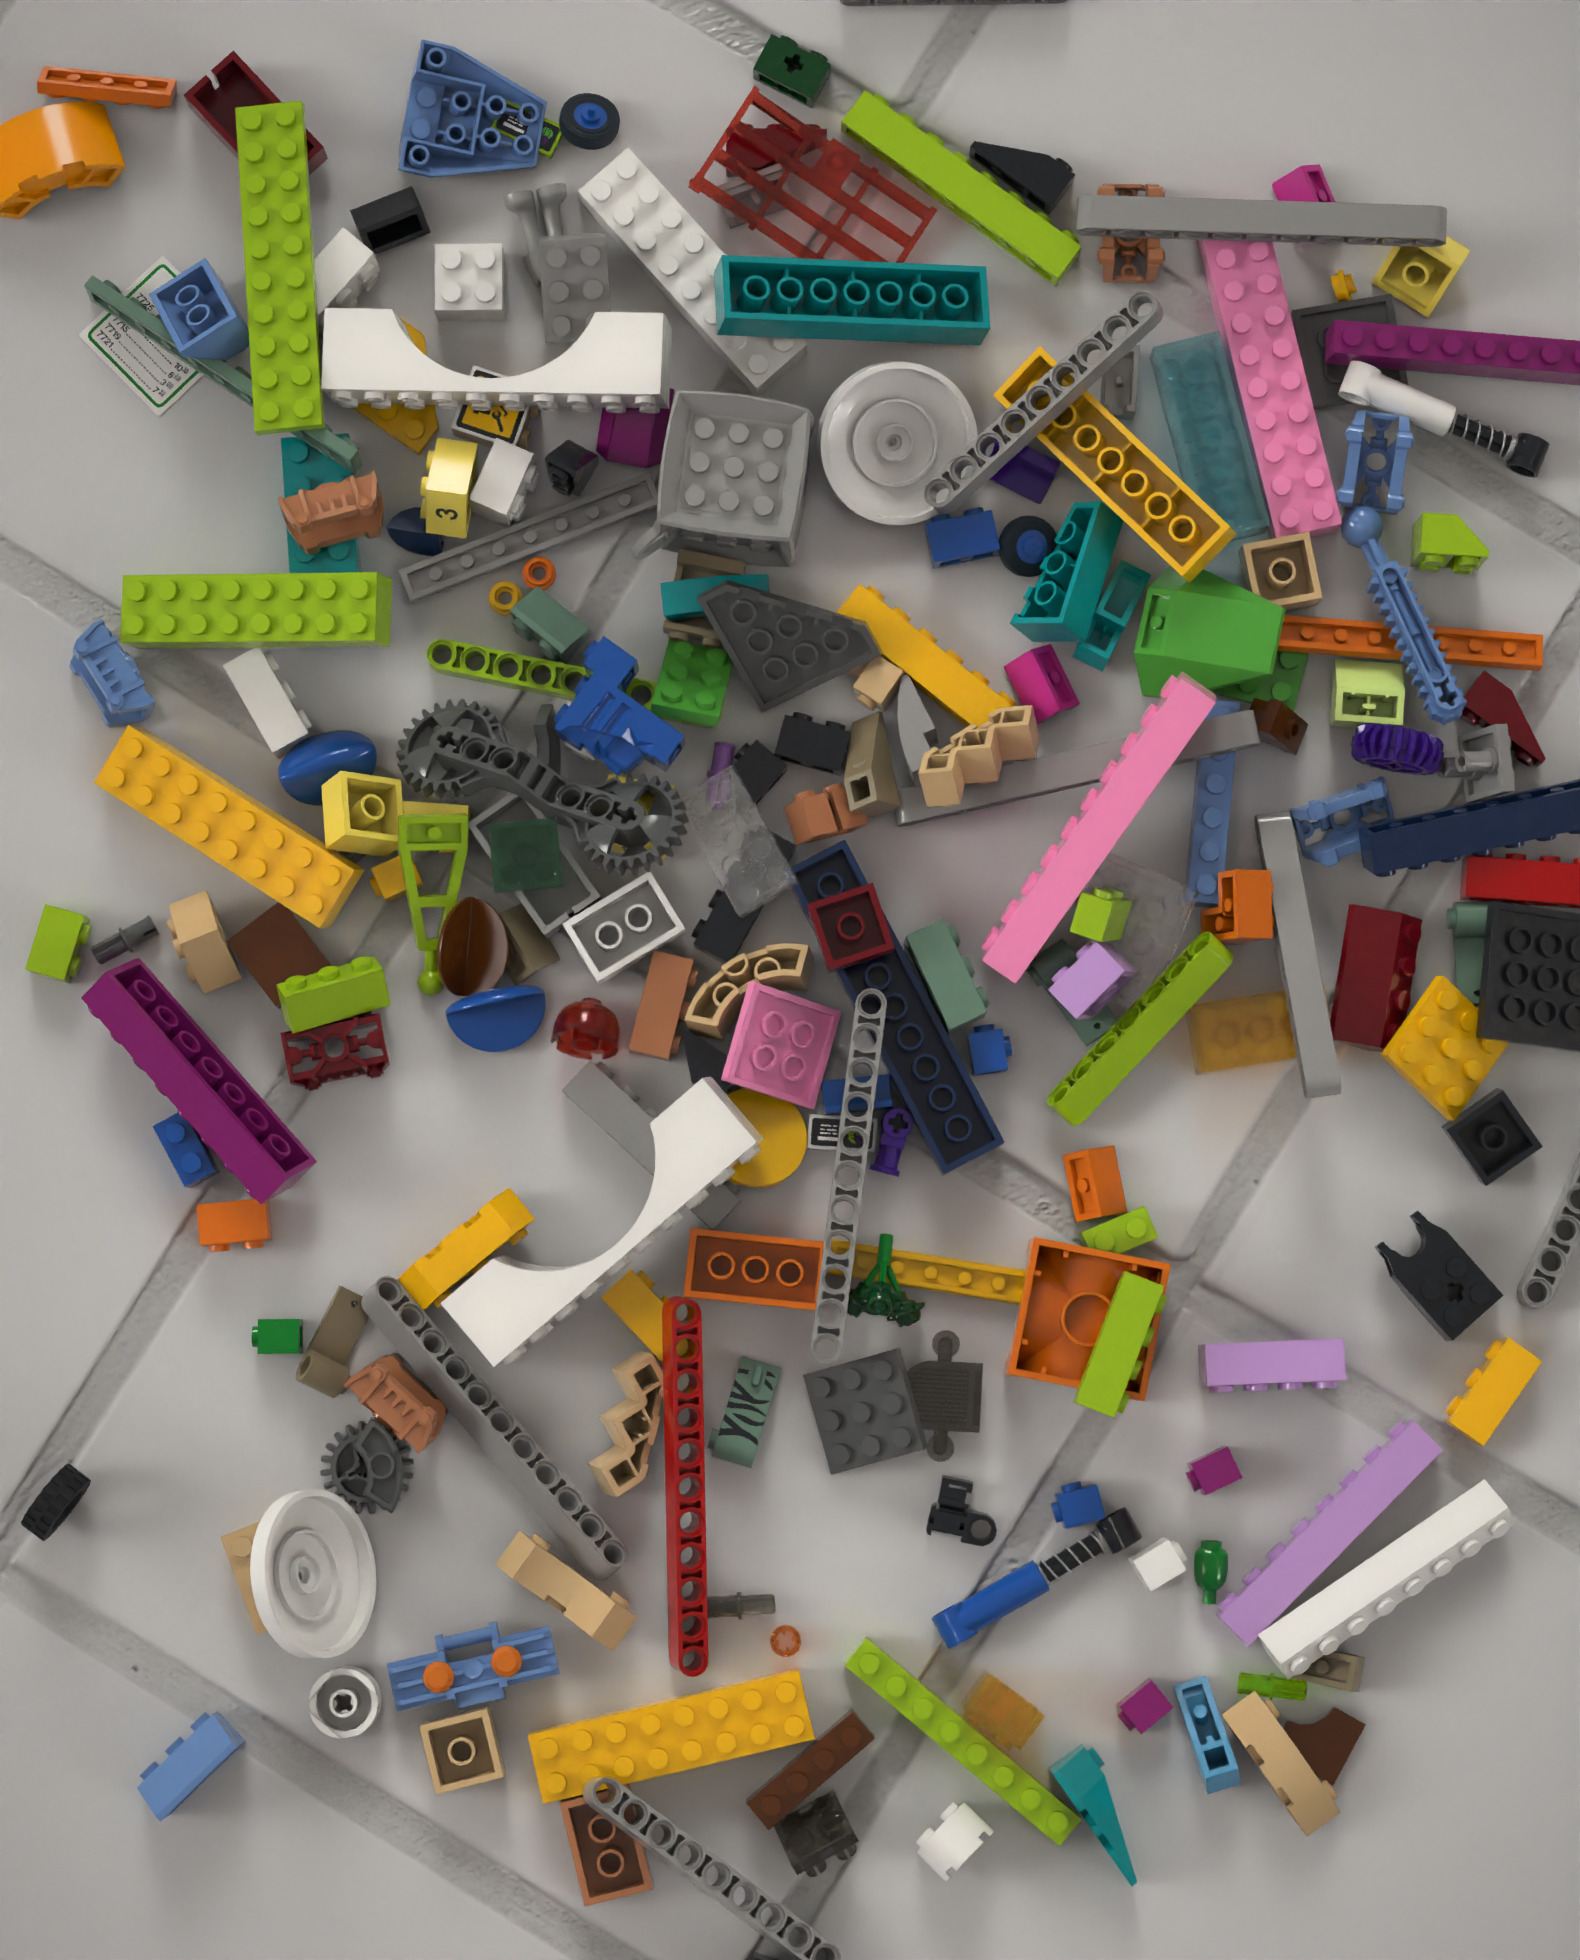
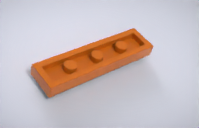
[37,66,177,109]

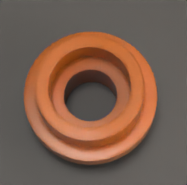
[522,557,556,590]

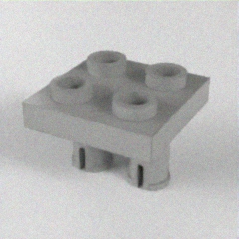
[1437,724,1515,803]

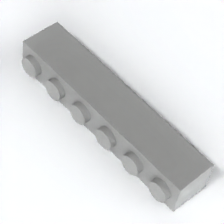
[562,1061,741,1230]

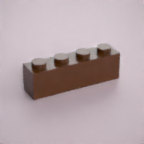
[746,1709,875,1830]

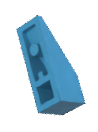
[1173,1676,1240,1794]

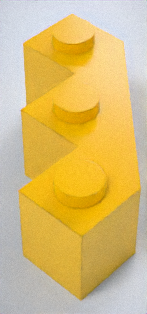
[397,1187,535,1310]

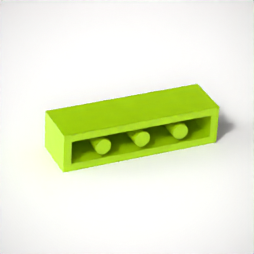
[1073,1271,1167,1418]

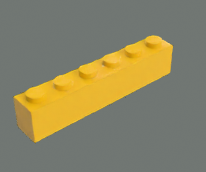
[836,584,1016,728]

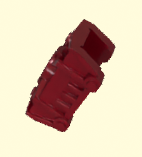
[280,1011,390,1091]

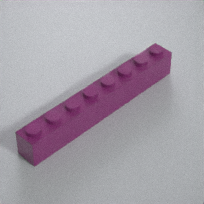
[1324,320,1580,385]

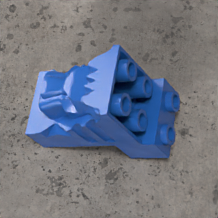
[553,636,686,777]

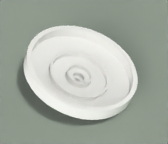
[816,361,978,526]
[250,1489,376,1660]

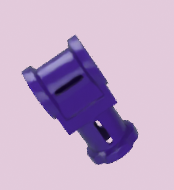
[869,1108,913,1177]

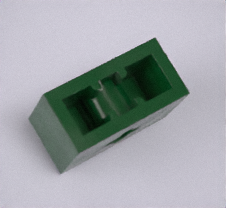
[753,34,831,108]

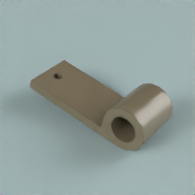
[296,1285,369,1398]

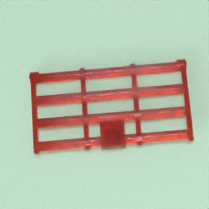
[688,86,937,263]

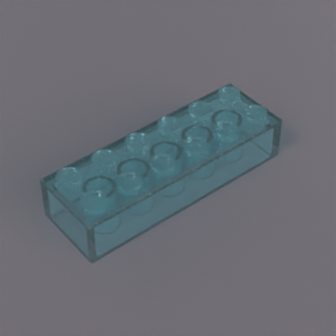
[1150,331,1270,542]

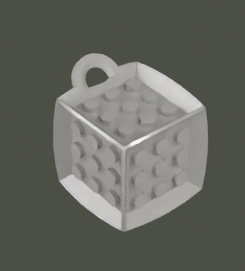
[630,391,814,567]

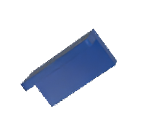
[821,1074,893,1115]

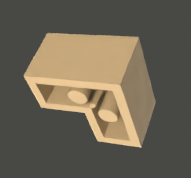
[167,890,242,994]

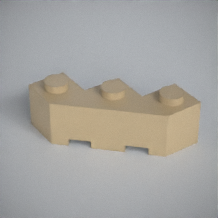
[918,705,1040,807]
[587,1351,664,1497]

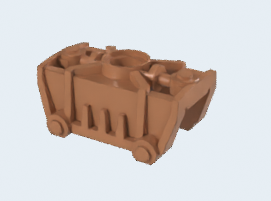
[1097,184,1165,283]
[278,471,384,556]
[344,1353,449,1454]

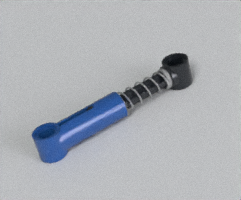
[931,1507,1142,1649]

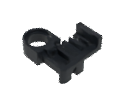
[926,1475,997,1546]

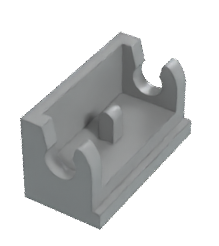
[717,163,793,229]
[1100,345,1140,420]

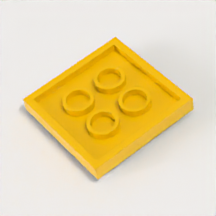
[1380,976,1509,1120]

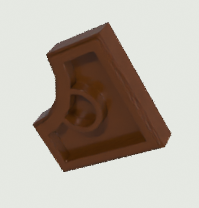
[1283,1707,1366,1786]

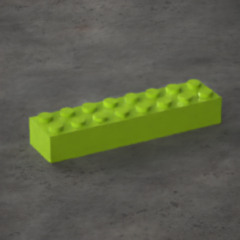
[120,572,392,648]

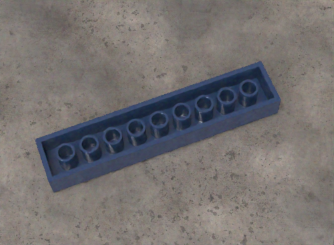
[784,840,1005,1176]

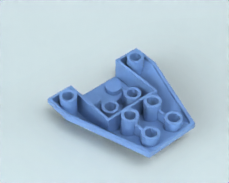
[398,39,547,178]

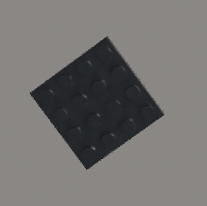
[1476,901,1580,1052]

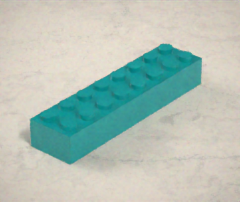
[714,255,991,345]

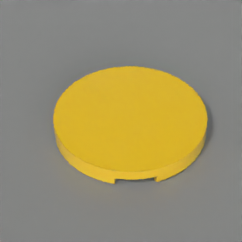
[727,1088,807,1189]

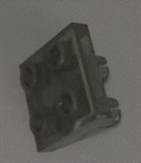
[774,1790,859,1877]

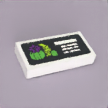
[807,1114,877,1153]

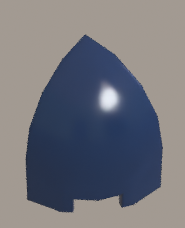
[386,507,444,557]

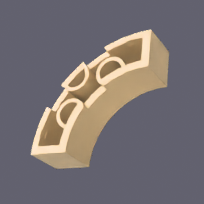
[684,943,815,1041]
[495,1530,638,1651]
[1221,1691,1341,1837]

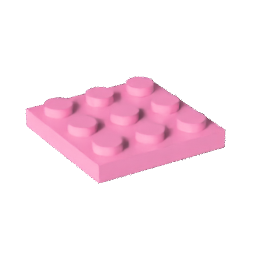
[721,982,842,1110]

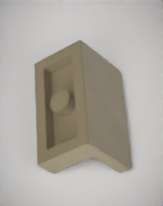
[499,904,560,985]

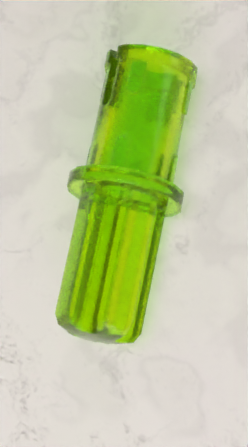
[1237,1671,1307,1701]

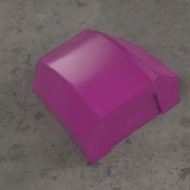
[596,388,675,468]

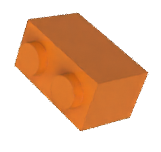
[196,1199,273,1252]

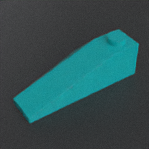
[1049,1744,1137,1886]

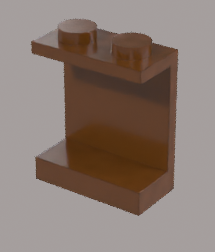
[226,902,332,1009]

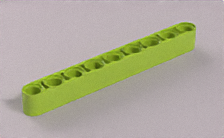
[426,639,723,728]

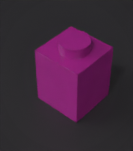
[1185,1446,1243,1495]
[1117,1678,1174,1734]

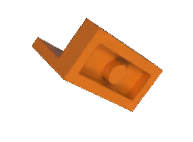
[1063,1145,1127,1222]

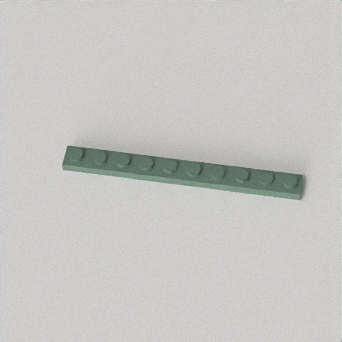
[84,275,363,475]

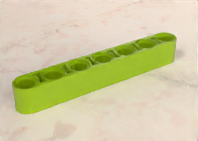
[1047,931,1234,1126]

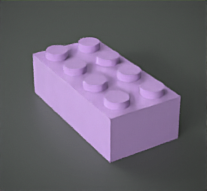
[1198,1338,1346,1393]

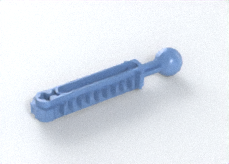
[1341,505,1467,725]

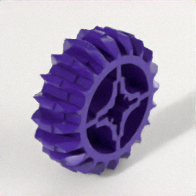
[1351,723,1444,775]

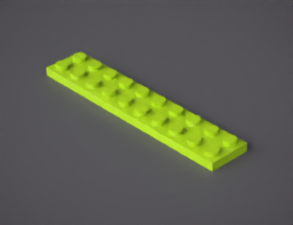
[235,100,325,435]

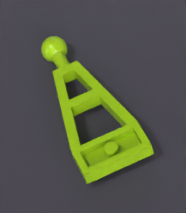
[398,813,469,996]

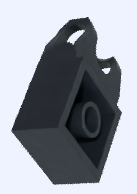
[1375,1211,1504,1341]

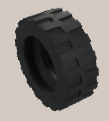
[21,1463,91,1541]

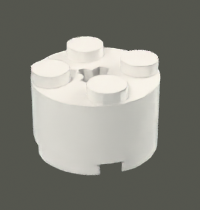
[309,1665,382,1738]
[915,1802,994,1882]

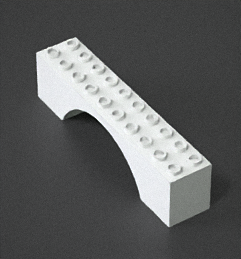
[321,308,672,414]
[440,1077,764,1367]

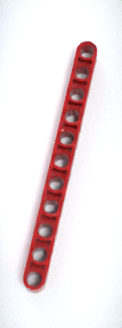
[662,1296,708,1677]

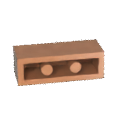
[628,950,699,1062]

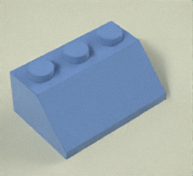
[149,258,249,360]
[137,1711,246,1822]

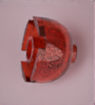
[551,998,620,1060]

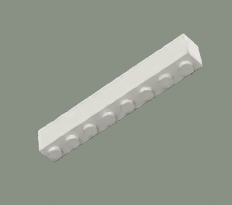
[1258,1479,1514,1680]

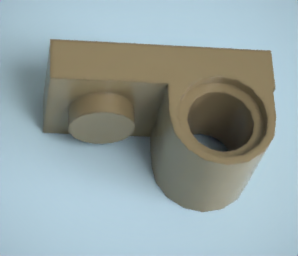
[1291,1651,1365,1692]

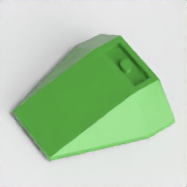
[1134,565,1286,698]

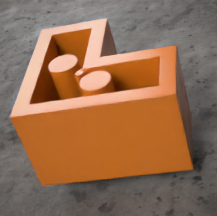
[1200,869,1274,945]

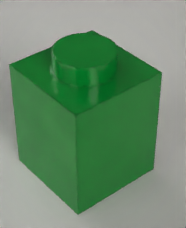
[252,1319,303,1354]

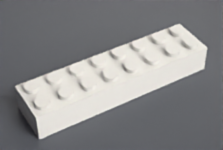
[578,147,807,397]

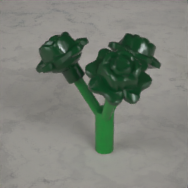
[838,1234,925,1327]

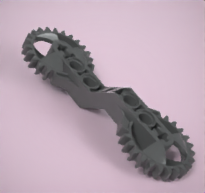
[396,699,689,877]

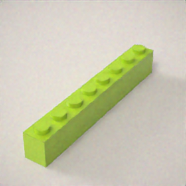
[841,90,1082,287]
[844,1636,1082,1847]

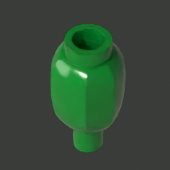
[1194,1540,1228,1604]

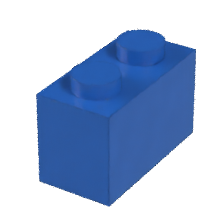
[925,507,1000,569]
[153,1113,220,1188]

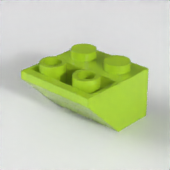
[1410,512,1489,575]

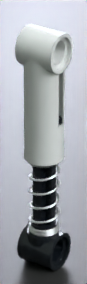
[1338,361,1550,478]

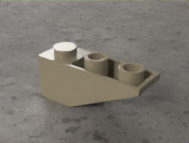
[844,711,901,818]

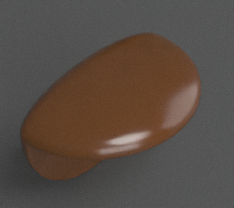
[437,896,509,996]

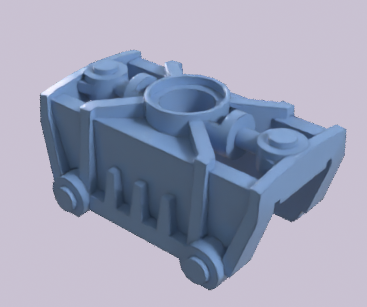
[1336,410,1414,515]
[69,619,155,728]
[1289,776,1396,867]

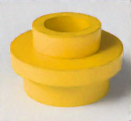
[1330,269,1357,302]
[488,581,522,615]

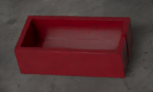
[184,50,328,175]

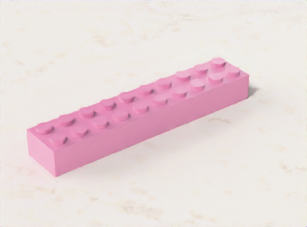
[1196,240,1342,539]
[981,672,1216,984]

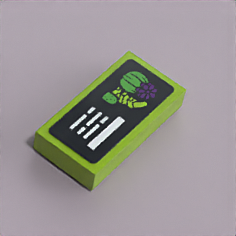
[491,99,563,159]

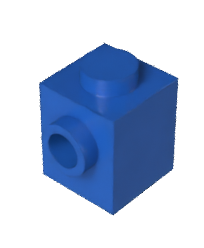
[967,1024,1012,1076]
[1051,1481,1106,1529]

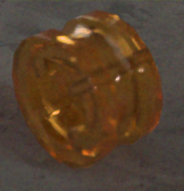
[770,1625,801,1657]

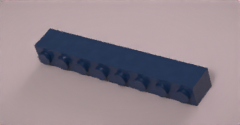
[1358,779,1580,877]

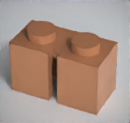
[784,783,869,846]

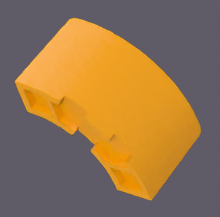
[0,102,125,220]

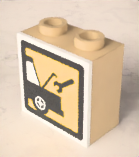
[451,365,540,449]

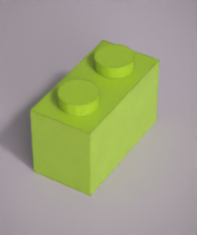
[1070,886,1133,942]
[25,904,92,984]
[1079,1206,1158,1254]

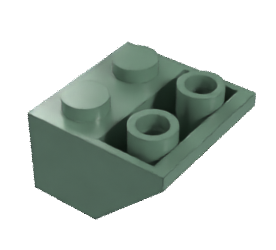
[510,586,591,664]

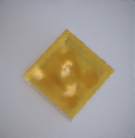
[961,1669,1045,1750]

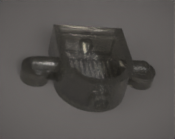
[907,1330,983,1462]

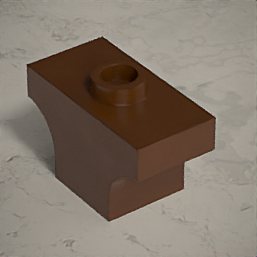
[1249,698,1308,755]

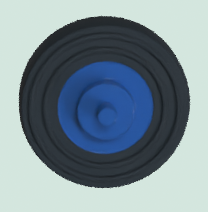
[559,93,620,150]
[999,516,1057,577]

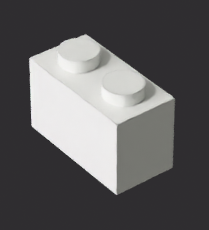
[1127,1537,1188,1591]

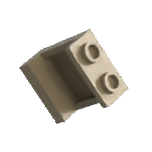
[663,548,746,649]

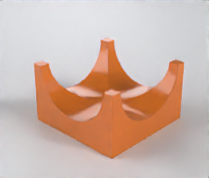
[1003,1237,1171,1401]

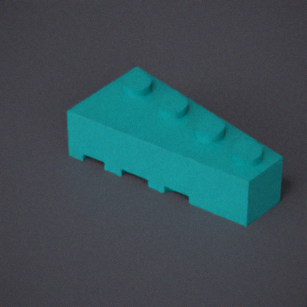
[1009,501,1123,642]

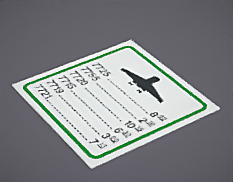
[78,255,203,417]

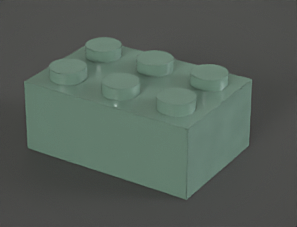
[904,919,990,1034]

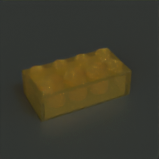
[1185,984,1330,1076]

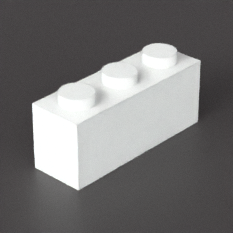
[223,648,313,758]

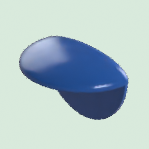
[278,730,377,806]
[445,985,545,1052]

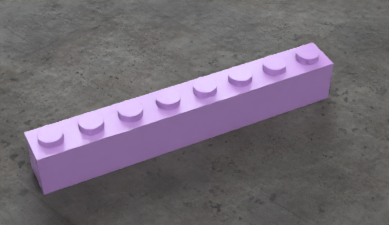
[1216,1420,1443,1646]

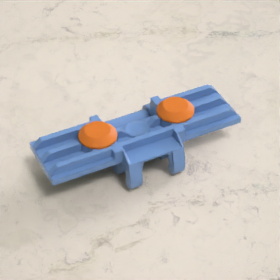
[387,1621,560,1712]

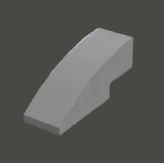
[897,674,938,787]

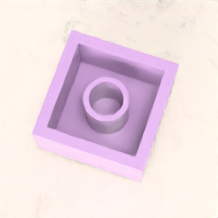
[1048,941,1138,1020]

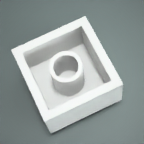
[435,243,505,320]
[469,438,540,527]

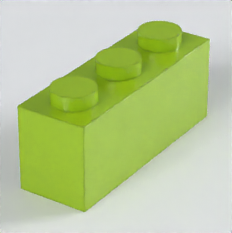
[276,956,391,1034]

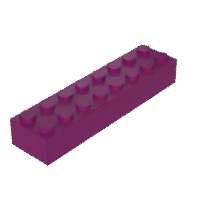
[81,958,317,1204]

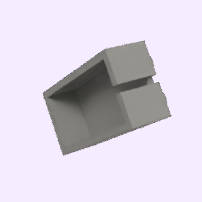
[468,793,602,939]

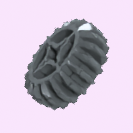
[320,1421,414,1514]

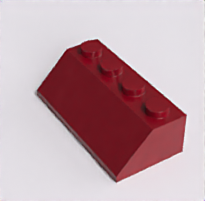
[1330,904,1422,1052]

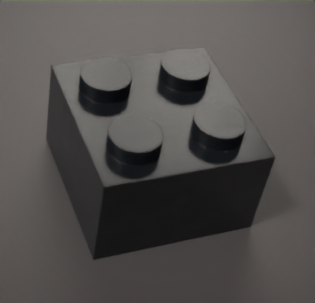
[1441,1088,1543,1186]

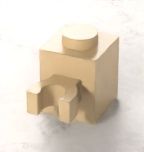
[847,656,905,713]

